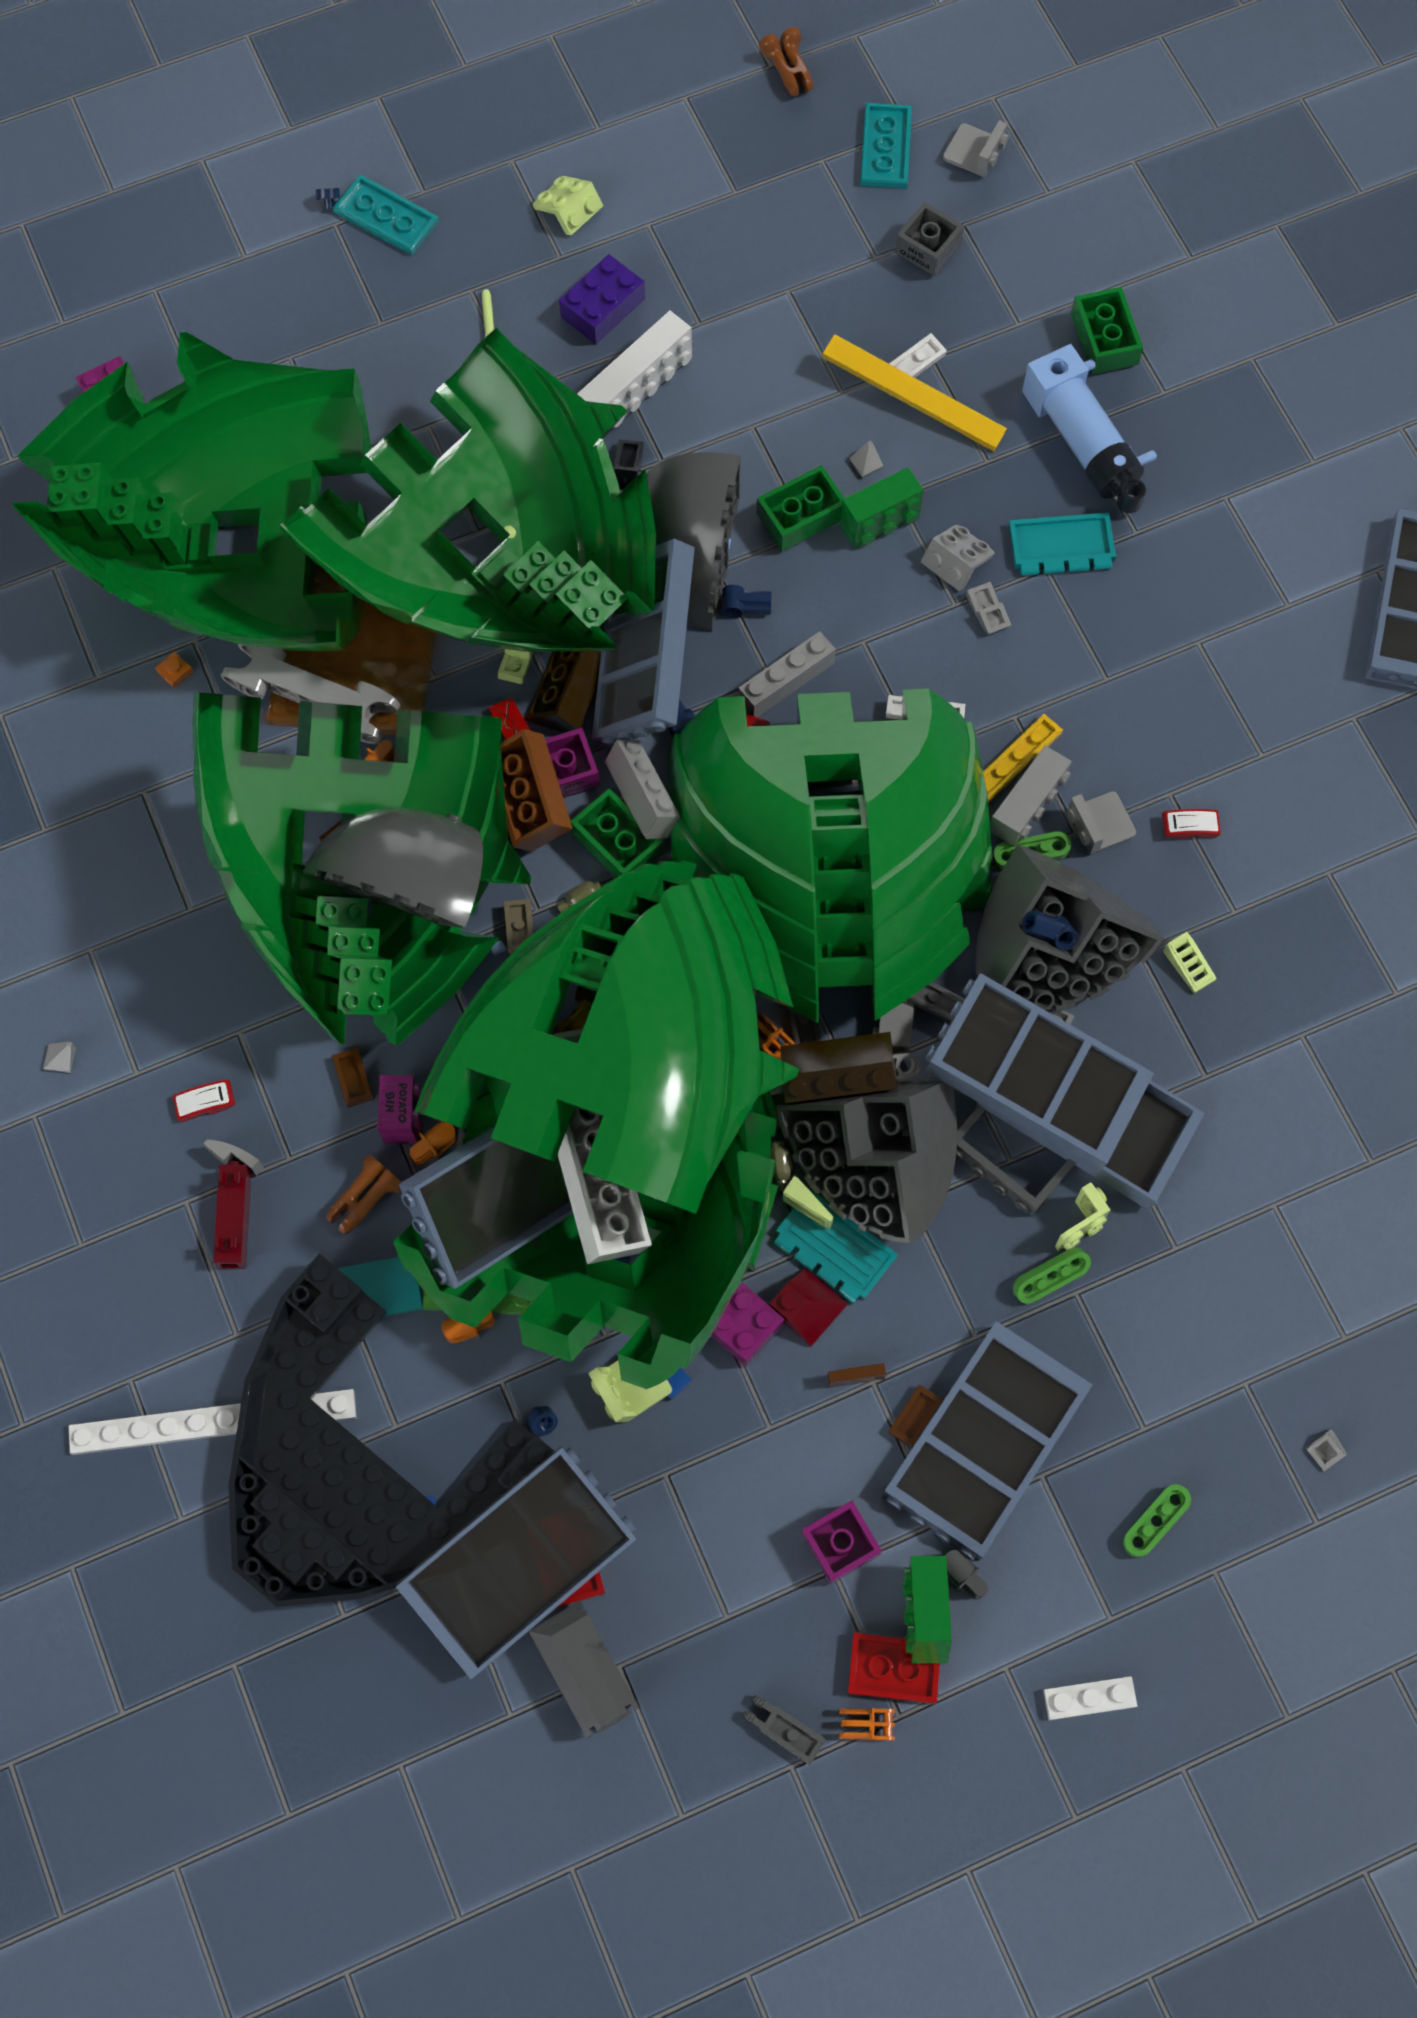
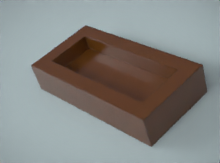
[332,1048,374,1108]
[827,1363,886,1388]
[888,1384,943,1449]

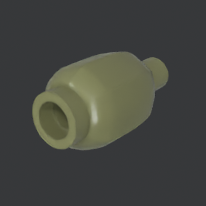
[557,881,601,913]
[770,1141,793,1192]

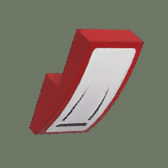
[1162,809,1221,840]
[173,1079,236,1122]

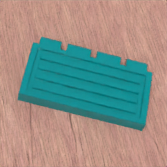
[1008,513,1116,576]
[773,1188,898,1304]

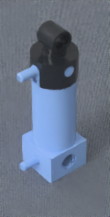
[1022,344,1157,513]

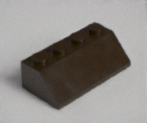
[525,651,601,733]
[780,1031,898,1103]

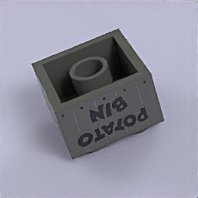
[895,202,964,276]

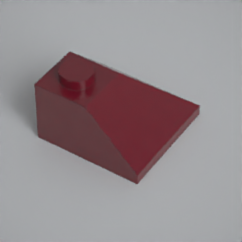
[769,1268,848,1347]

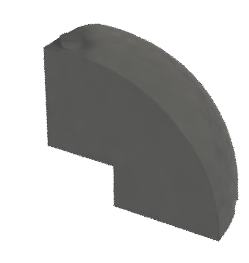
[647,452,741,632]
[302,808,483,927]
[976,844,1165,1014]
[776,1078,957,1244]

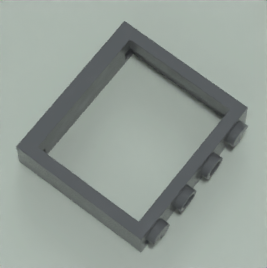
[956,1068,1098,1216]

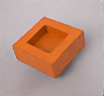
[155,651,193,688]

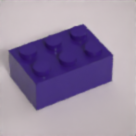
[559,254,645,345]

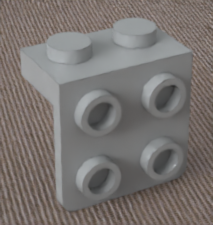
[943,120,1009,178]
[920,525,994,591]
[1067,791,1136,855]

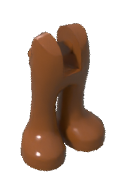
[759,27,813,96]
[326,1153,402,1235]

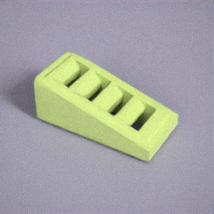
[1163,932,1217,994]
[782,1176,833,1229]

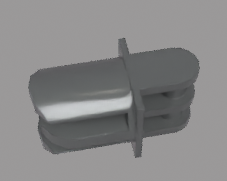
[945,1550,988,1599]

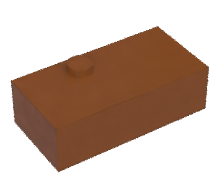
[485,729,573,851]

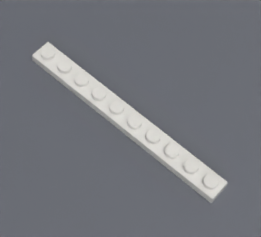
[69,1389,357,1455]

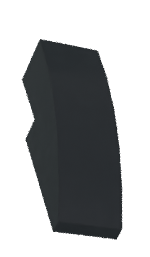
[613,439,644,493]

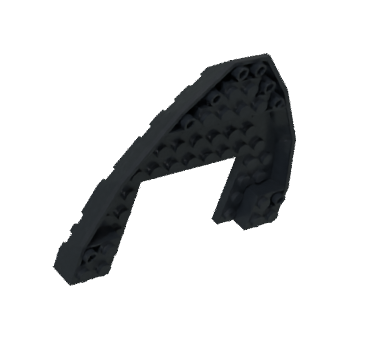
[229,1253,576,1607]

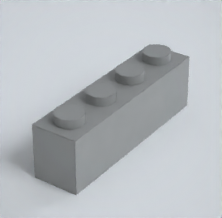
[738,631,836,717]
[605,740,680,839]
[990,745,1072,846]
[873,1000,914,1053]

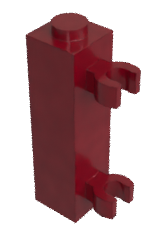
[213,1161,252,1269]

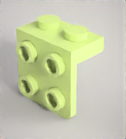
[532,176,603,236]
[1055,1182,1110,1251]
[588,1360,672,1422]

